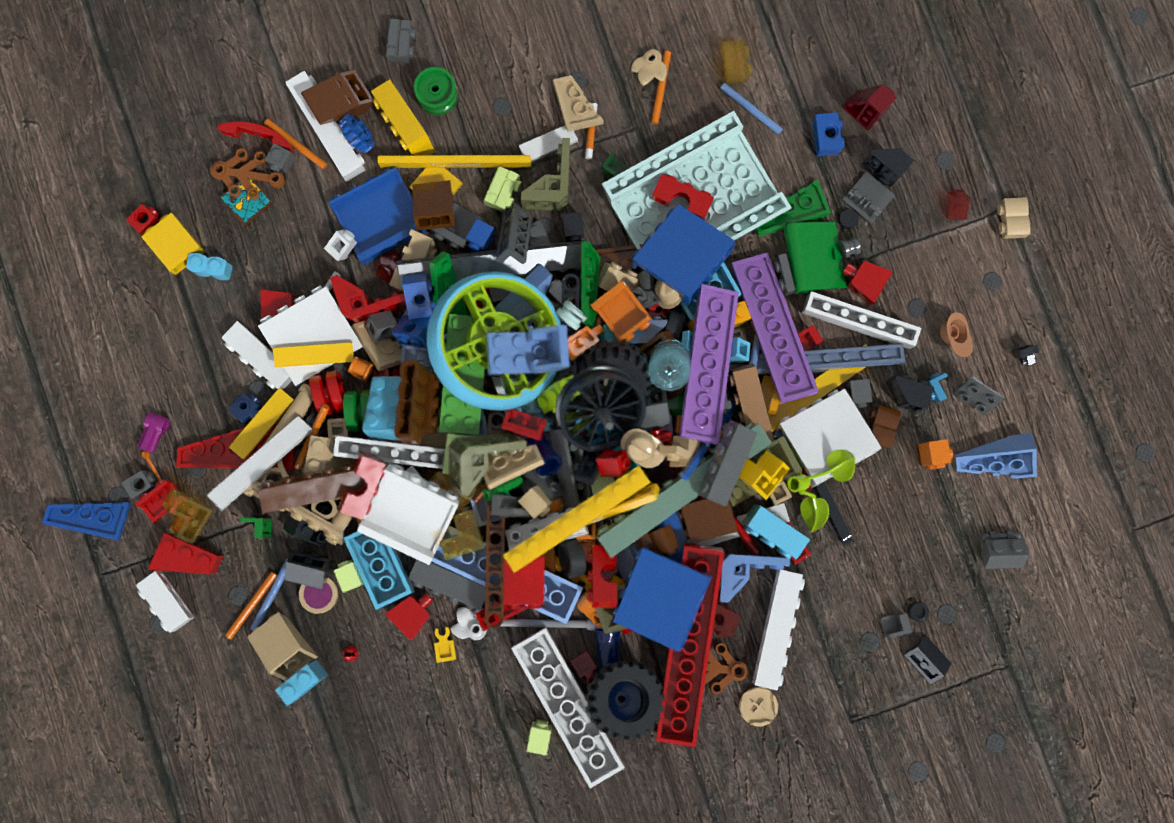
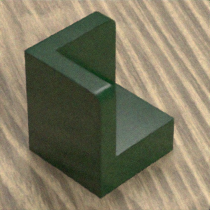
[601,152,627,179]

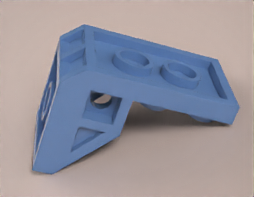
[486,325,569,375]
[717,554,790,602]

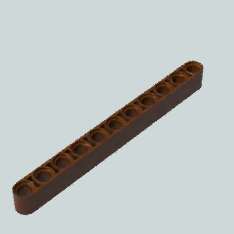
[485,411,506,629]

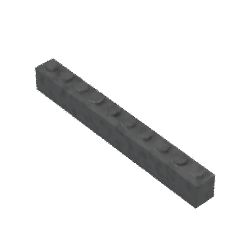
[397,240,587,288]

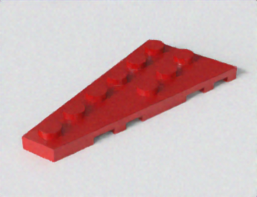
[176,416,295,470]

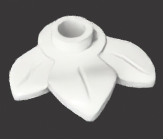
[450,607,487,640]

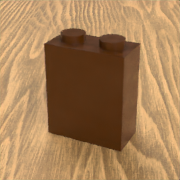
[412,180,455,230]
[678,497,738,544]

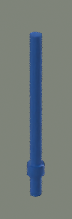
[681,402,737,480]

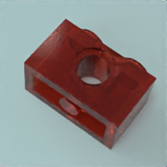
[713,604,742,639]

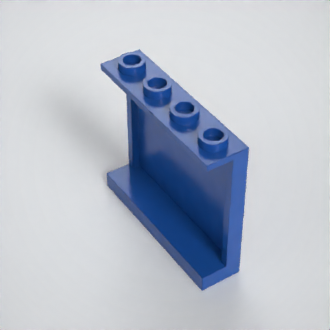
[328,167,430,265]
[632,204,735,305]
[613,547,713,652]

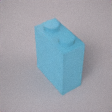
[275,660,328,706]

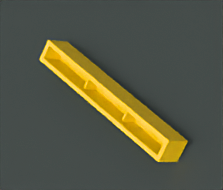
[503,466,650,572]

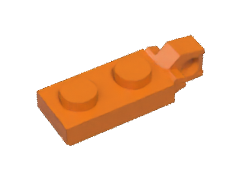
[567,324,605,360]

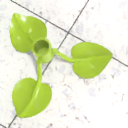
[787,448,855,532]

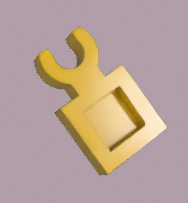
[434,627,457,663]

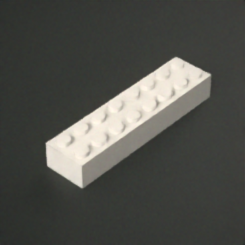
[511,627,624,788]

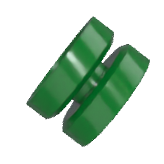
[414,67,458,116]
[343,390,370,434]

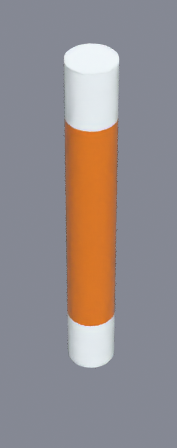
[585,103,597,160]

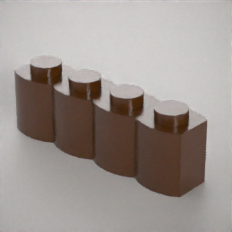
[394,360,428,444]

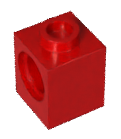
[125,204,160,235]
[596,450,630,477]

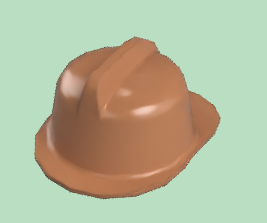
[940,312,973,358]

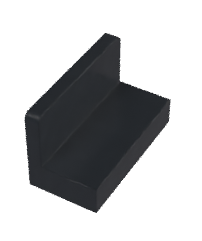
[904,635,951,684]

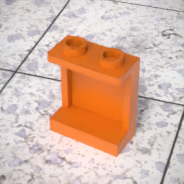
[591,281,652,343]

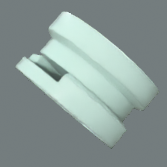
[556,300,587,330]

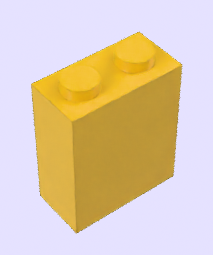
[141,213,205,275]

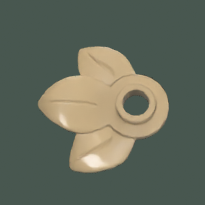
[631,49,667,86]

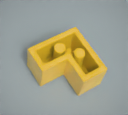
[739,451,791,500]

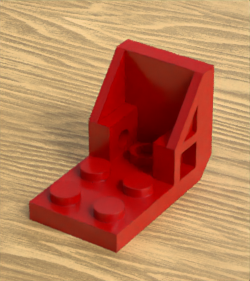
[330,275,407,323]

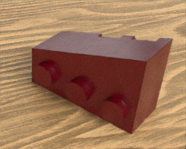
[841,84,897,131]

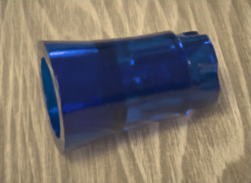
[527,435,562,476]
[594,628,621,669]

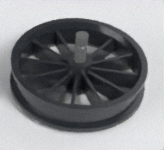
[555,365,646,452]

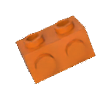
[918,439,953,470]

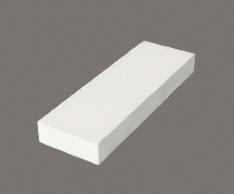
[519,126,578,162]

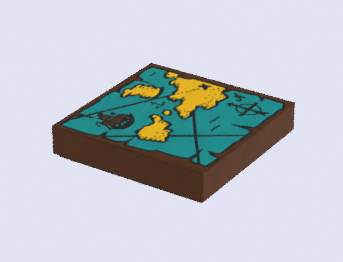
[219,179,274,227]

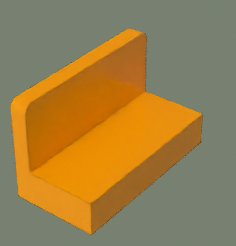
[761,375,780,417]

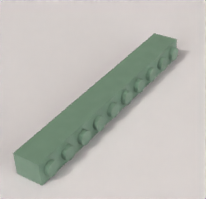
[595,422,772,558]

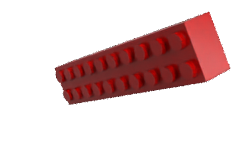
[656,542,724,747]

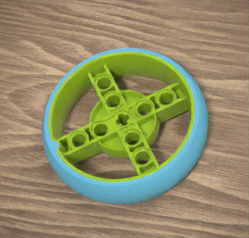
[427,272,561,410]

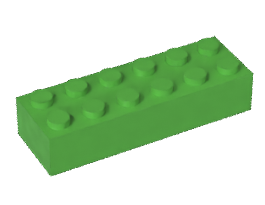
[438,314,489,436]

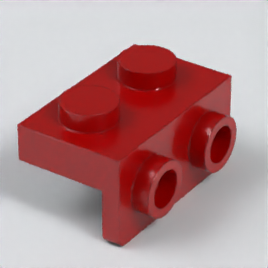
[135,479,186,523]

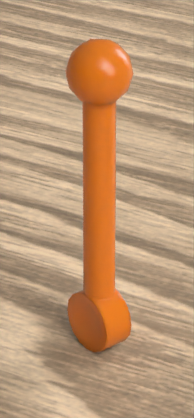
[142,451,165,482]

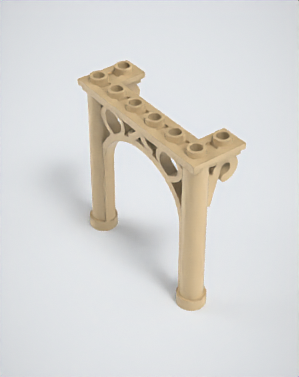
[243,384,402,545]

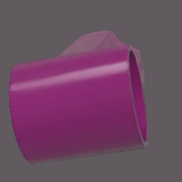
[137,412,170,453]

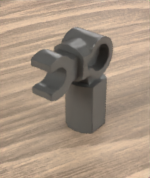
[631,270,659,308]

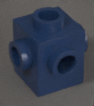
[228,393,262,424]

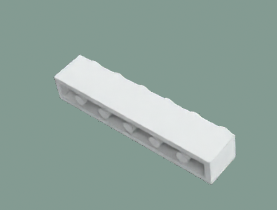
[285,71,365,182]
[802,292,921,349]
[333,436,446,469]
[752,570,805,691]

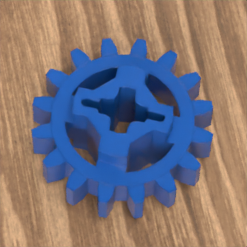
[339,114,375,153]

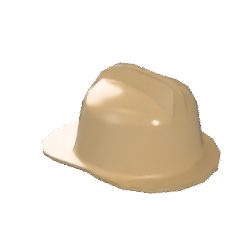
[655,280,683,309]
[621,429,665,468]

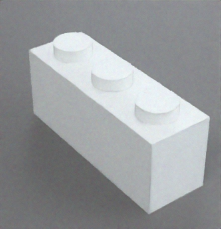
[136,570,194,633]

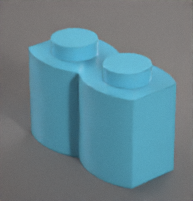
[186,253,233,280]

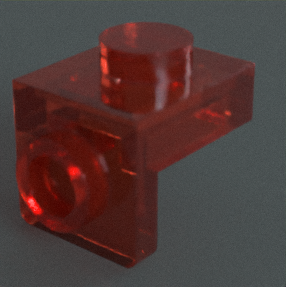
[946,189,970,220]
[375,251,402,283]

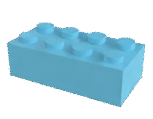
[344,532,415,610]

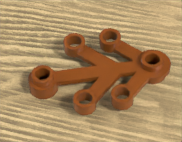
[211,149,285,201]
[705,643,748,694]

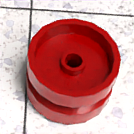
[309,370,346,417]

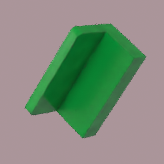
[239,518,272,538]

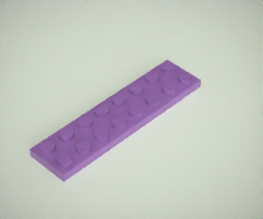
[731,253,818,404]
[679,284,739,445]

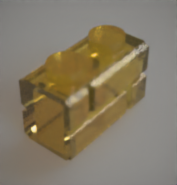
[720,40,752,85]

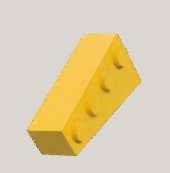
[371,80,436,156]

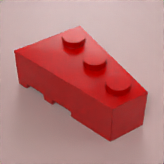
[148,533,224,574]

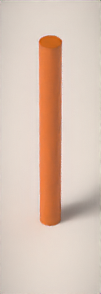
[651,51,671,125]
[264,118,327,169]
[294,404,330,470]
[225,571,278,639]

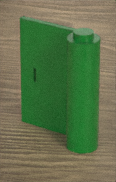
[783,220,847,294]

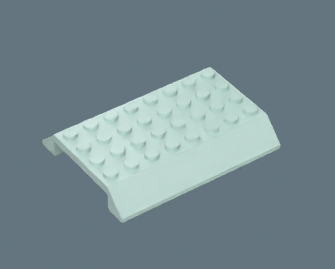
[602,111,791,281]

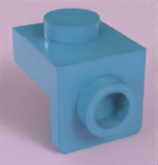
[928,372,948,403]

